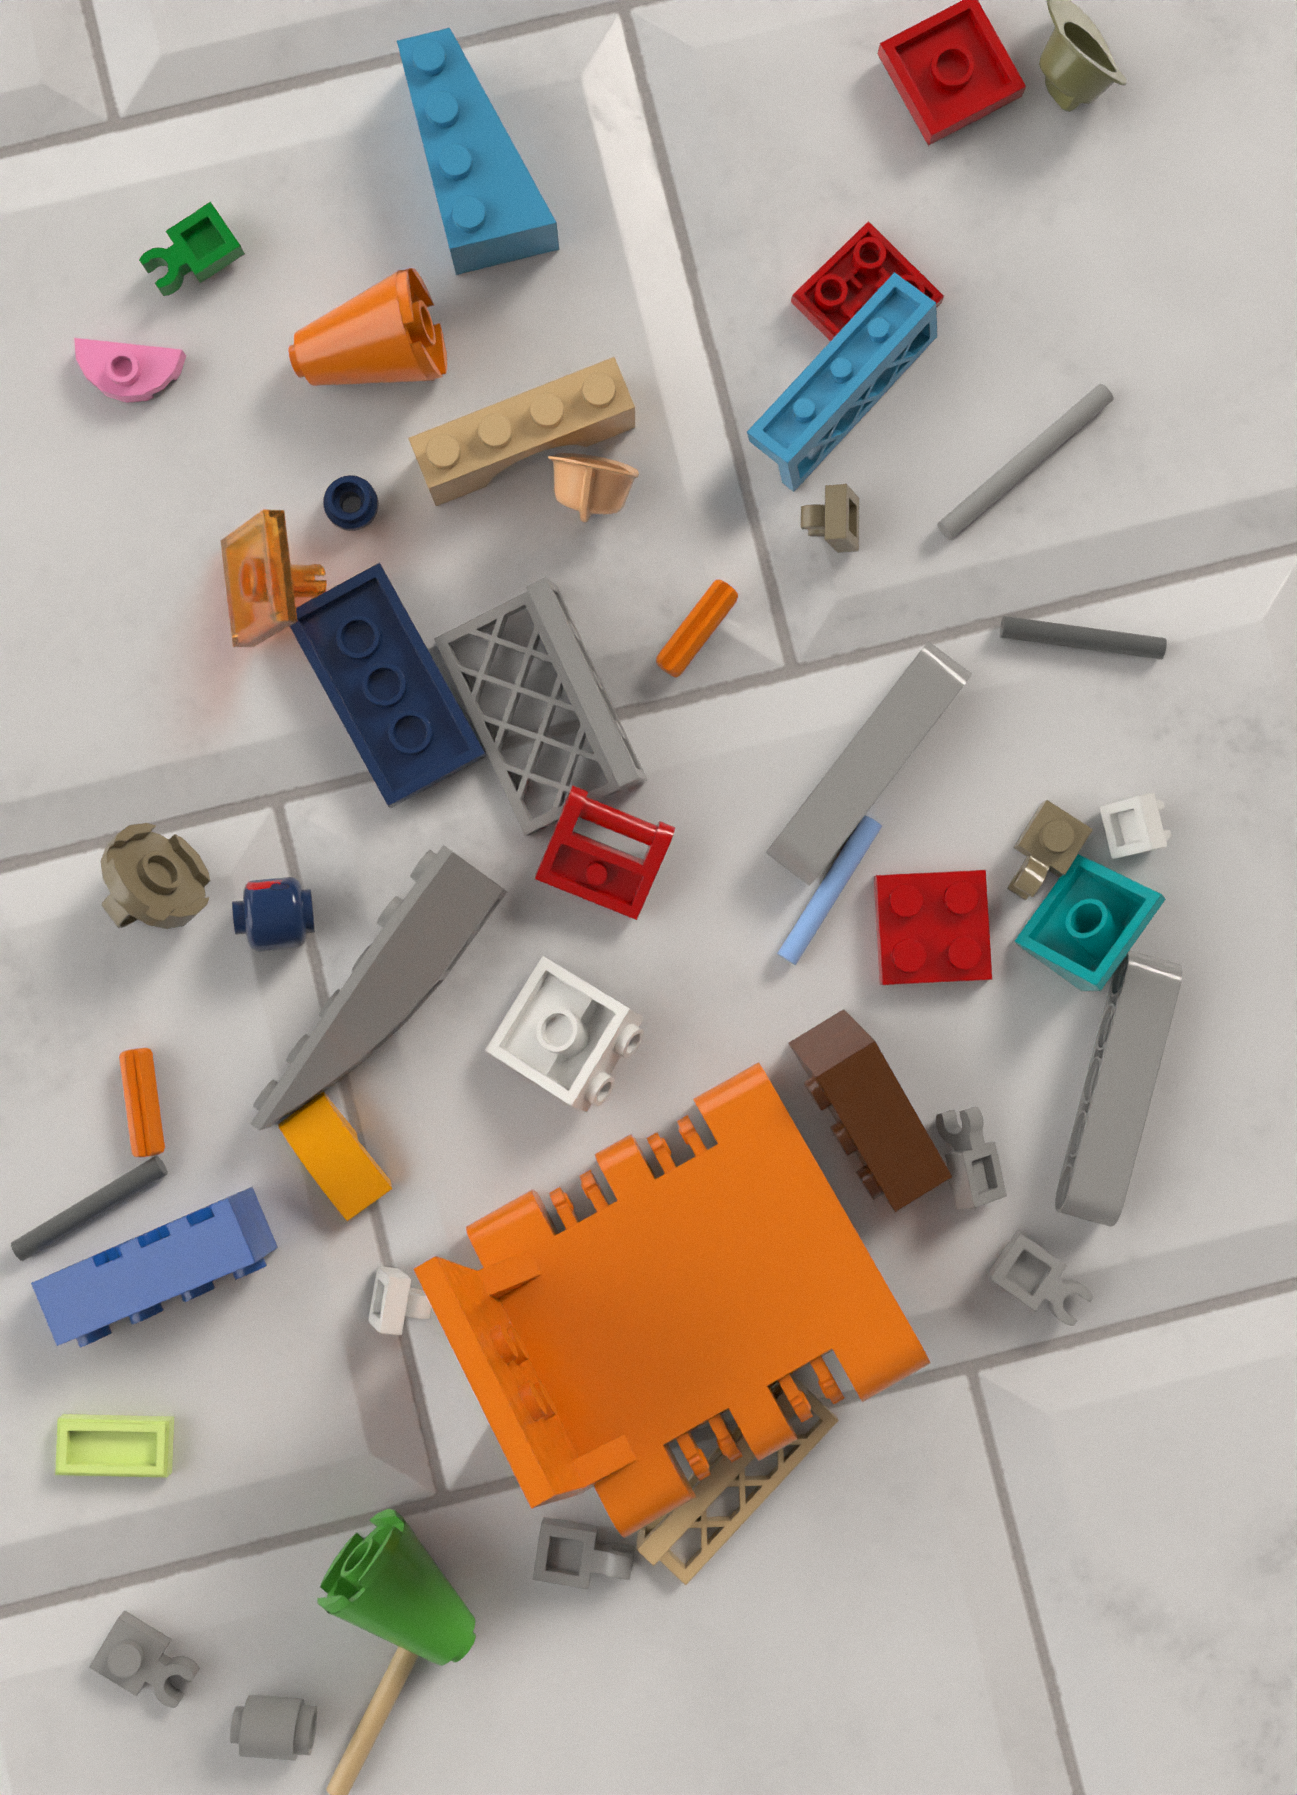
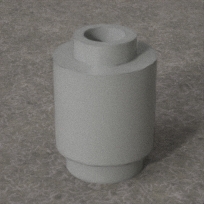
[230,1695,317,1761]

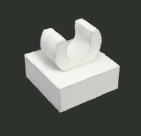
[1099,792,1172,859]
[368,1266,432,1335]

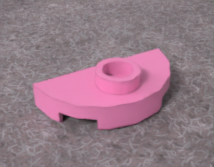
[74,338,186,403]

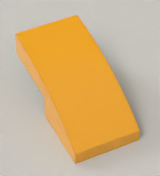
[278,1091,392,1221]

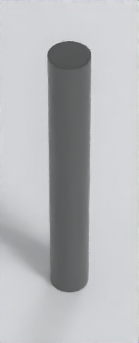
[1000,616,1167,660]
[11,1156,168,1261]

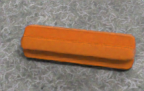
[656,579,738,678]
[119,1048,165,1158]

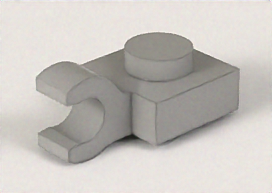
[936,1106,1007,1210]
[532,1517,635,1589]

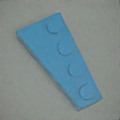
[397,28,560,275]

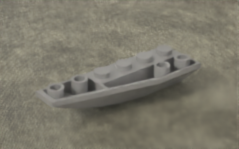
[250,845,507,1131]

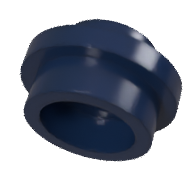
[323,475,379,531]

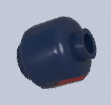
[232,877,315,951]

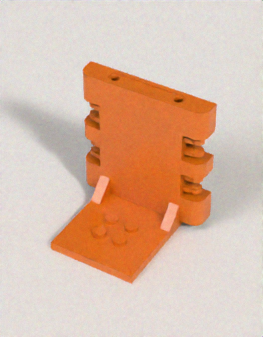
[413,1062,931,1538]

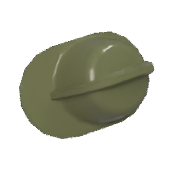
[1039,0,1127,112]

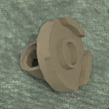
[100,823,210,929]

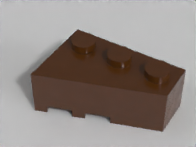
[788,1009,952,1212]

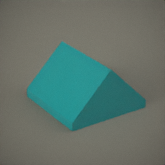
[1014,854,1166,991]

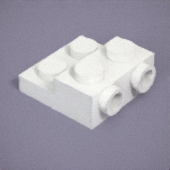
[485,956,644,1112]

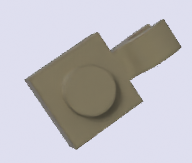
[1007,800,1093,900]

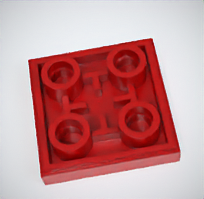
[791,221,944,341]

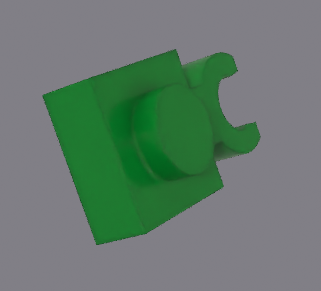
[139,201,245,296]

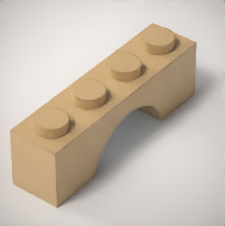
[408,357,635,506]

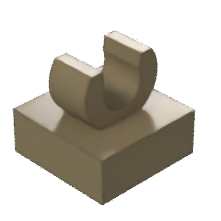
[801,484,860,553]

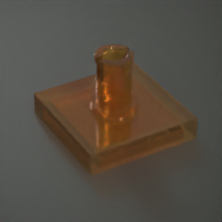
[220,509,327,647]

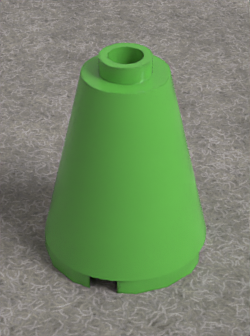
[317,1508,476,1666]

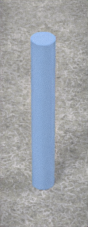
[777,815,882,965]

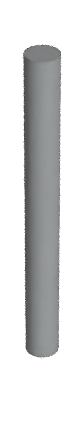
[937,384,1113,540]

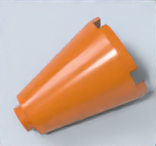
[288,268,447,386]

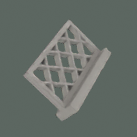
[434,577,647,836]

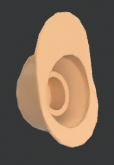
[548,453,639,522]

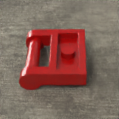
[535,785,675,920]

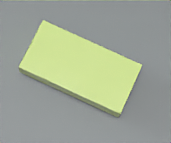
[55,1414,174,1478]

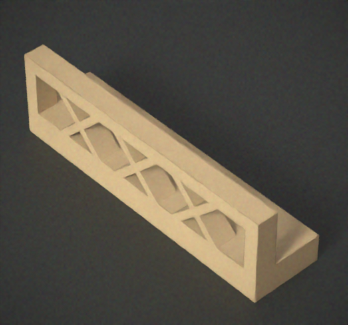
[637,1374,839,1585]

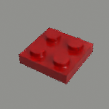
[877,0,1026,146]
[874,870,992,985]

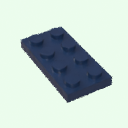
[283,562,486,808]

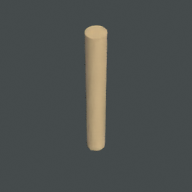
[326,1646,418,1795]

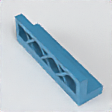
[747,272,938,492]

